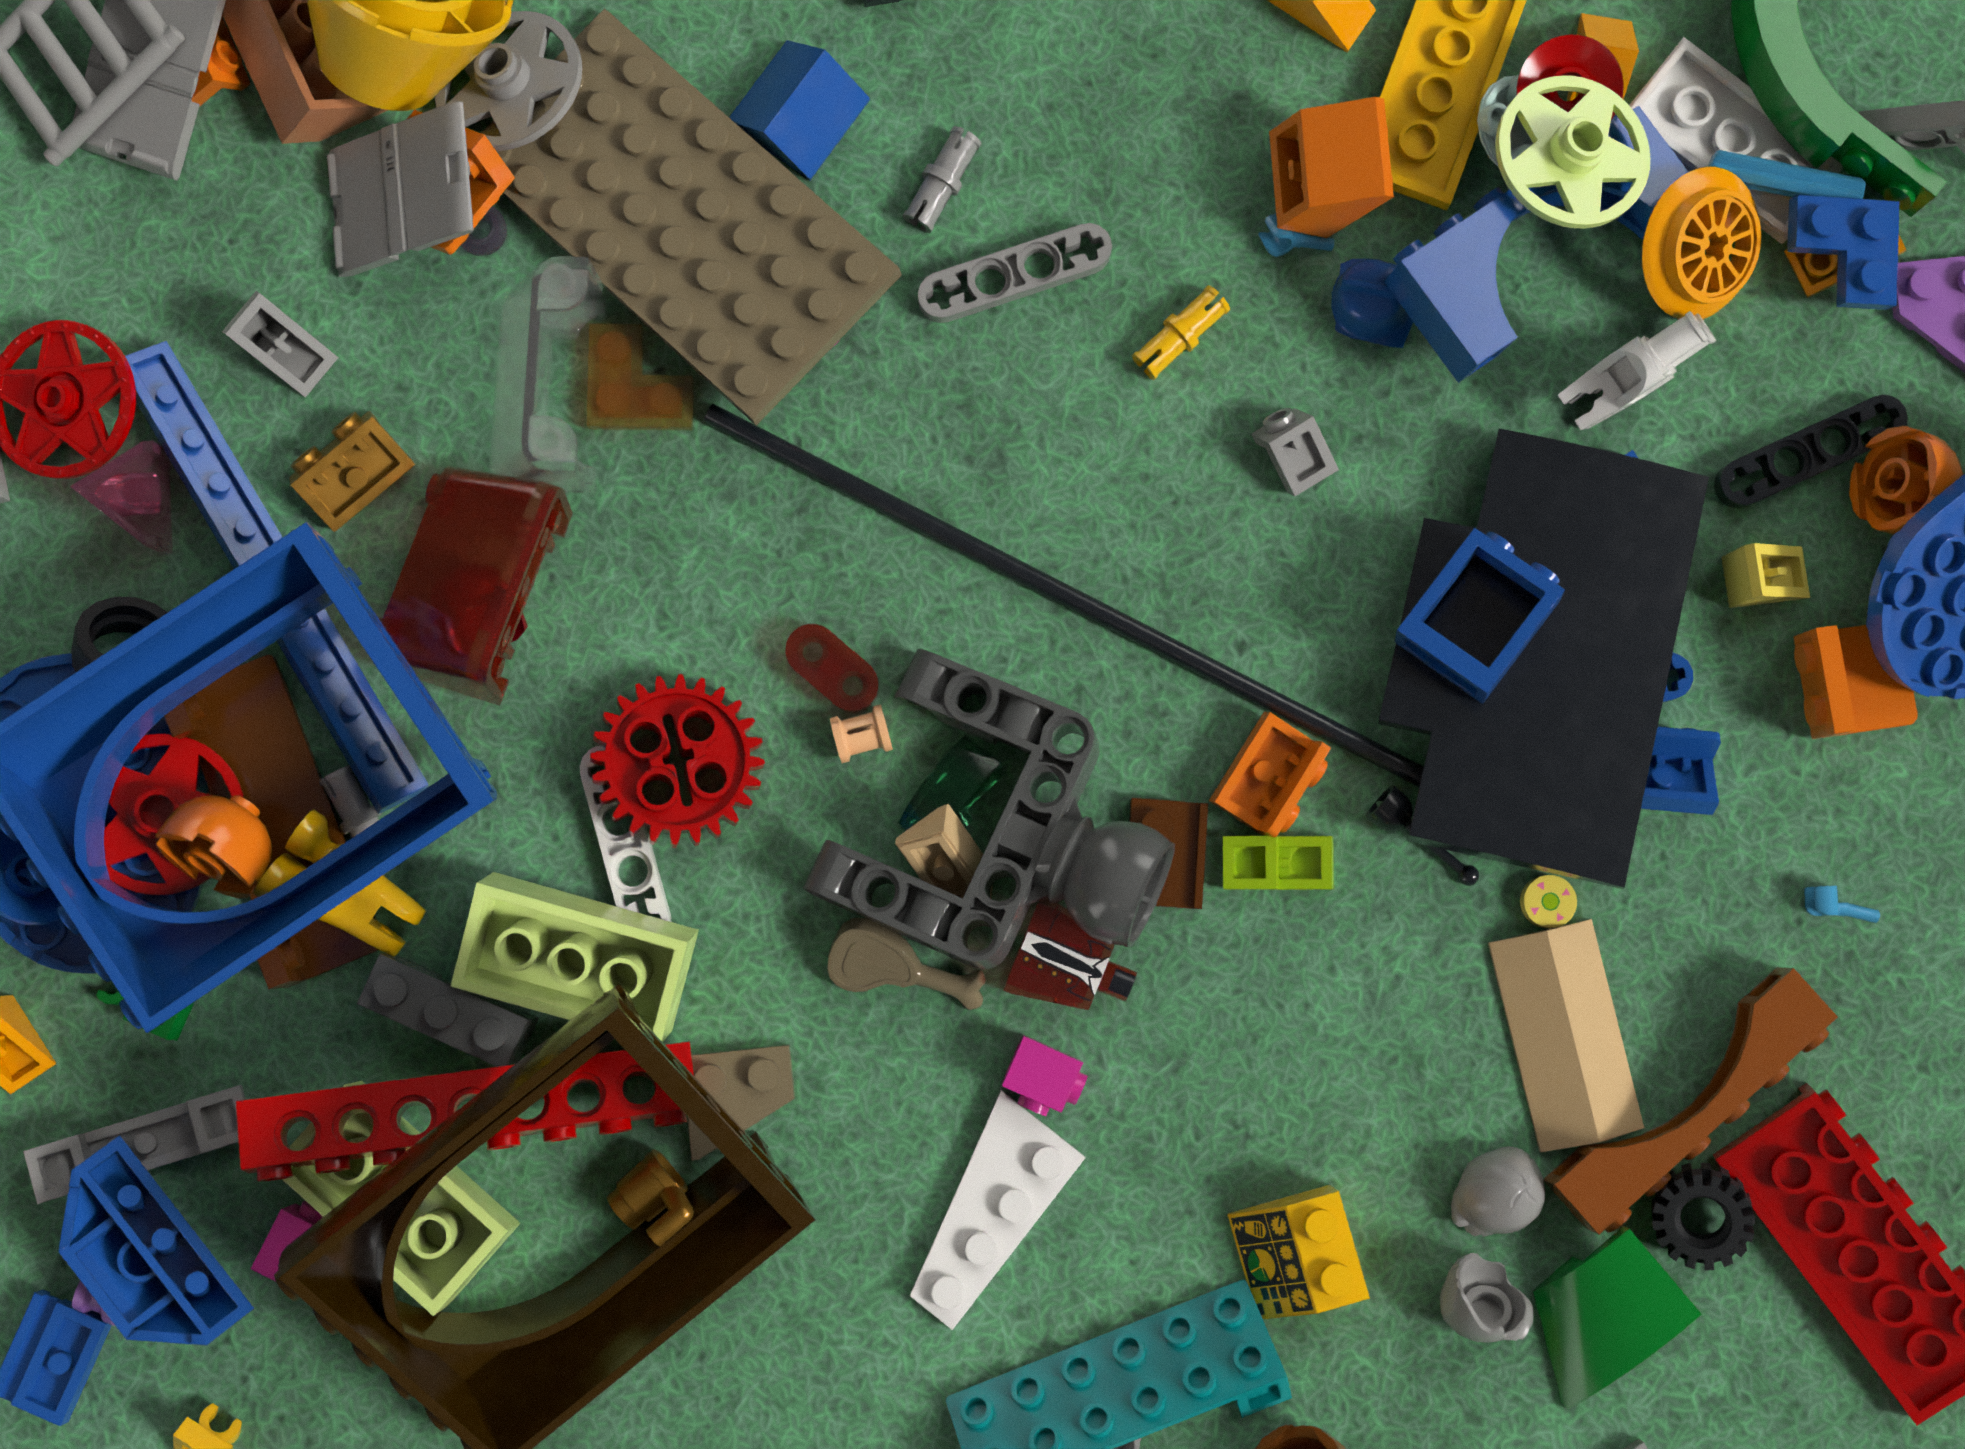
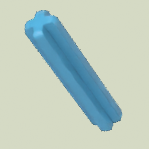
[1708,150,1866,199]

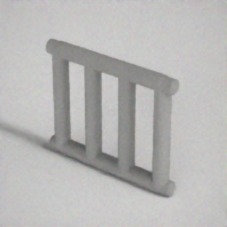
[0,0,185,167]

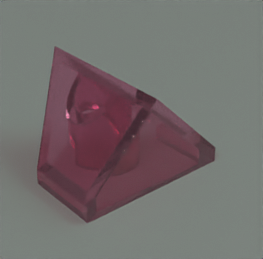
[70,441,172,554]

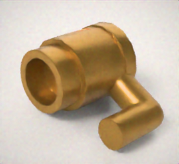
[607,1149,694,1246]

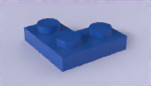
[1787,195,1900,310]

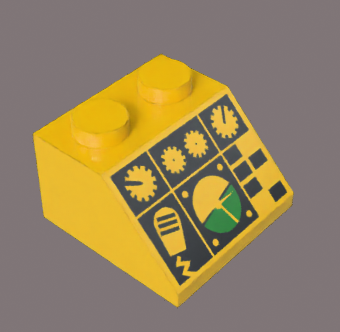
[1227,1185,1370,1319]

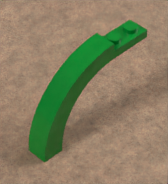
[1731,0,1947,217]

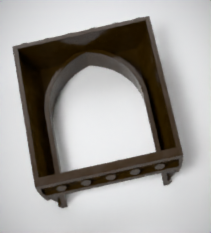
[274,984,815,1449]

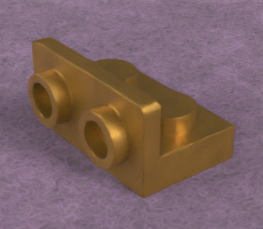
[289,411,415,532]

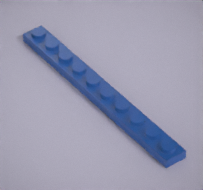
[125,341,429,814]

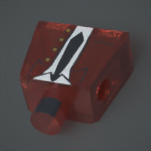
[1003,898,1137,1010]

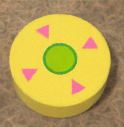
[1520,875,1577,928]

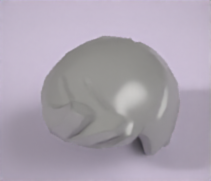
[1451,1146,1545,1237]
[1439,1253,1533,1343]

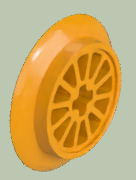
[1642,167,1761,319]

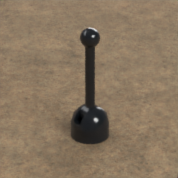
[1366,785,1479,886]

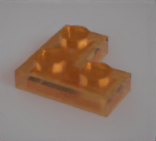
[587,324,694,431]

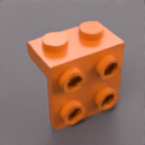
[1793,625,1918,740]

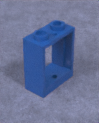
[1394,528,1565,704]

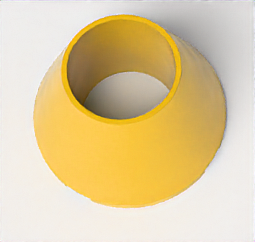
[307,0,514,111]

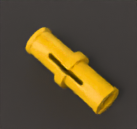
[1132,285,1230,380]

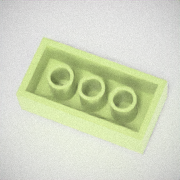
[451,872,699,1042]
[282,1081,520,1316]

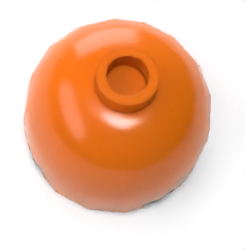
[1849,426,1964,534]
[155,795,272,898]

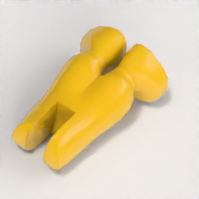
[254,809,426,957]

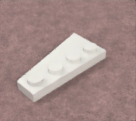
[910,1090,1086,1330]

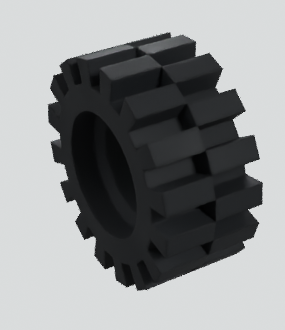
[1652,1162,1755,1271]

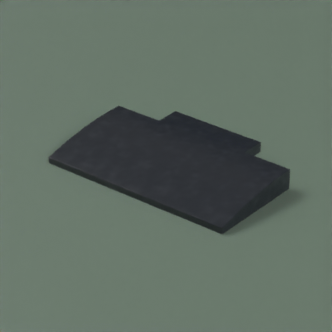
[1378,429,1709,889]

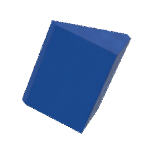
[729,40,870,181]

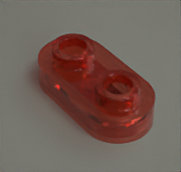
[785,624,879,713]

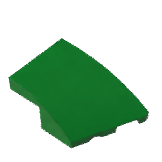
[1532,1226,1702,1409]

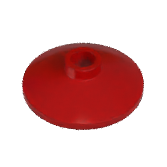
[1516,34,1624,120]

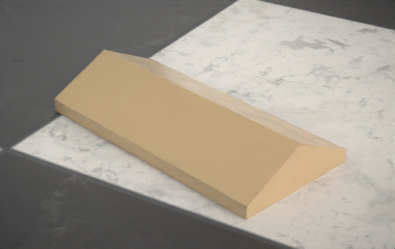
[1488,919,1644,1152]

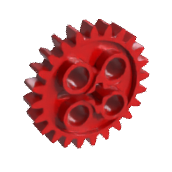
[590,674,765,848]

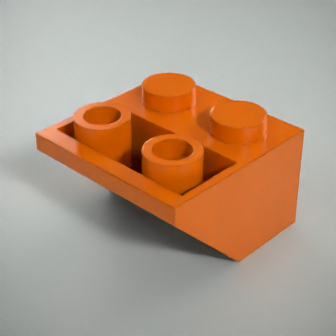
[1269,96,1394,238]

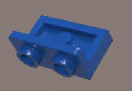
[1641,727,1721,815]

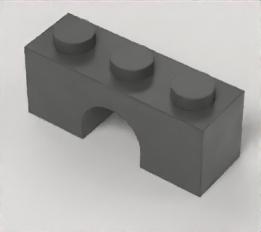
[357,954,539,1067]

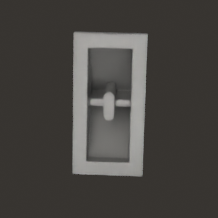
[222,291,338,398]

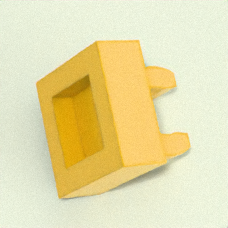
[173,1403,242,1449]

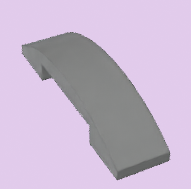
[23,1085,246,1204]

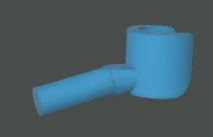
[1258,214,1334,257]
[1804,886,1880,923]

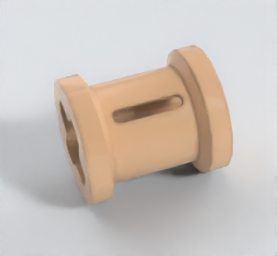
[830,704,893,763]

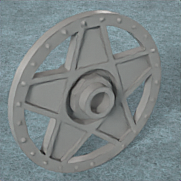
[435,11,582,151]

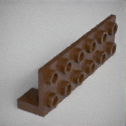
[165,655,379,989]

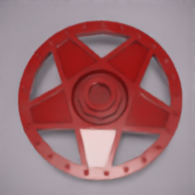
[0,320,136,479]
[104,734,244,895]

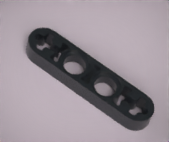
[1714,395,1908,509]

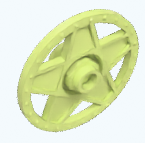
[1495,75,1650,229]

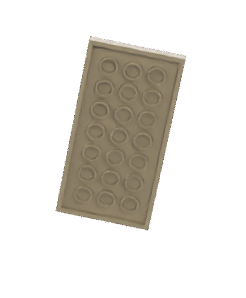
[481,8,902,426]

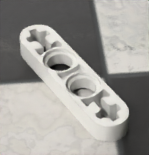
[580,746,672,922]

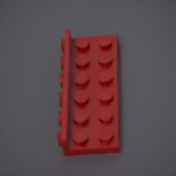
[1713,1082,1965,1426]

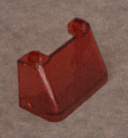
[378,466,573,706]

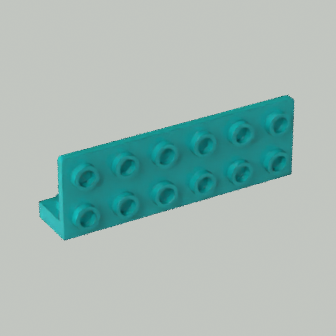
[946,1280,1292,1449]

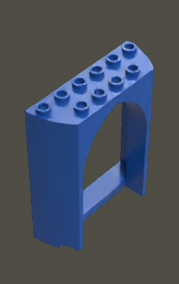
[0,522,497,1033]

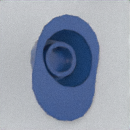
[1331,259,1413,348]

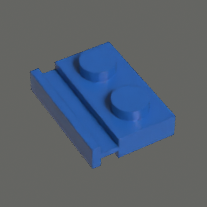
[0,1289,112,1426]

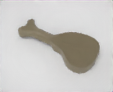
[827,918,986,1010]

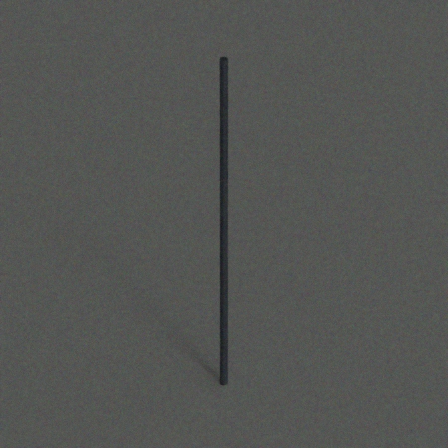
[704,404,1424,787]

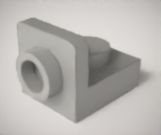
[1252,408,1339,496]

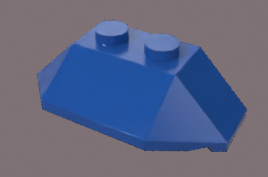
[58,1135,254,1346]

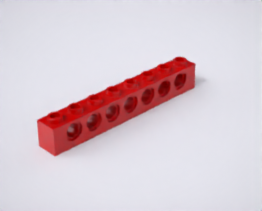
[236,1041,694,1182]

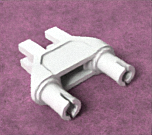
[1558,311,1716,430]

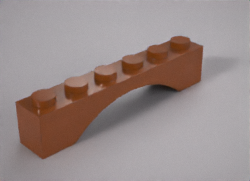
[1544,967,1838,1235]

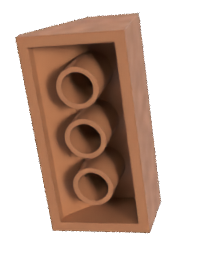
[222,0,388,144]

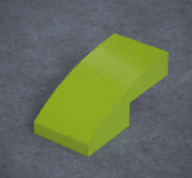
[1223,836,1334,890]

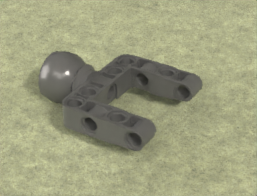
[803,649,1175,970]

